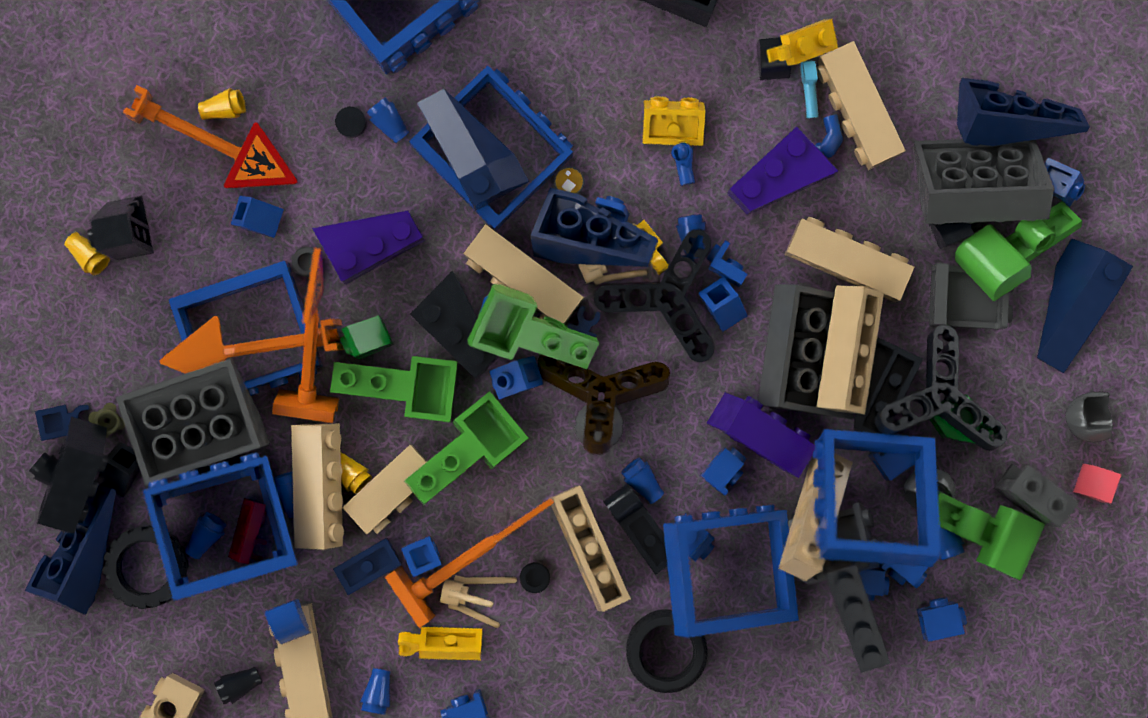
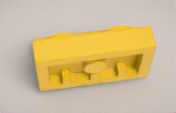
[643,96,705,146]

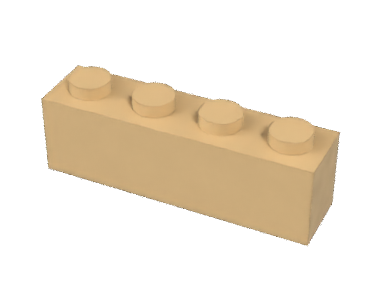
[816,41,906,170]
[784,217,915,303]
[463,224,584,324]
[817,286,884,415]
[291,423,344,550]
[269,603,333,718]

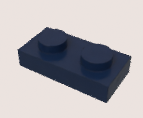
[333,538,402,595]

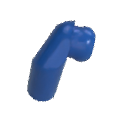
[671,142,695,186]

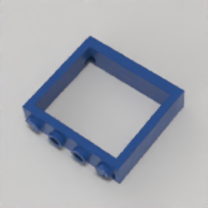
[409,65,573,231]
[168,261,323,396]
[813,429,941,567]
[663,504,799,637]

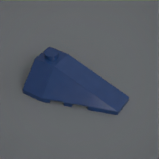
[957,78,1090,146]
[417,89,529,211]
[531,188,658,267]
[1037,239,1133,373]
[25,485,116,615]

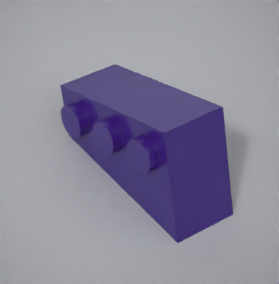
[727,126,838,215]
[312,210,425,285]
[707,392,815,478]

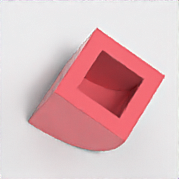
[1073,464,1121,503]

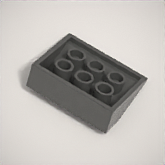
[914,139,1054,225]
[758,284,854,420]
[116,358,270,485]

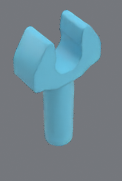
[800,61,819,118]

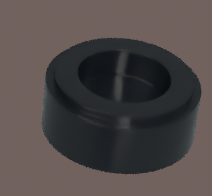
[335,107,366,138]
[520,562,550,593]

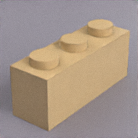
[342,445,428,534]

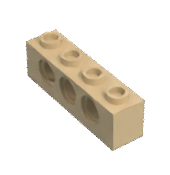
[778,453,853,581]
[548,485,631,612]
[140,673,205,718]

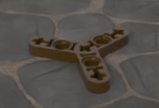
[538,354,670,455]

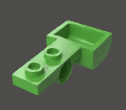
[955,201,1082,302]
[468,284,599,369]
[330,356,458,422]
[404,391,528,505]
[938,491,1045,581]

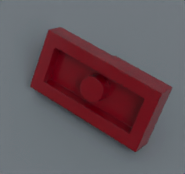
[228,498,267,564]

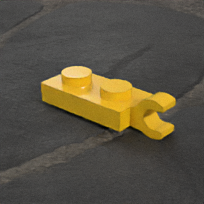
[766,19,838,65]
[398,627,482,660]

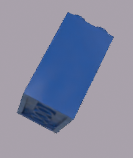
[327,0,480,75]
[143,452,297,601]

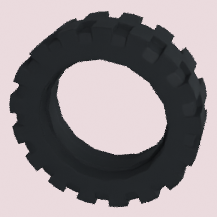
[103,526,189,609]

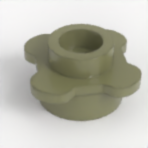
[88,402,125,438]

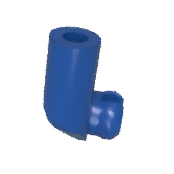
[815,115,843,158]

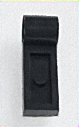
[603,483,667,575]

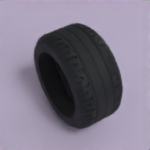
[626,610,708,693]

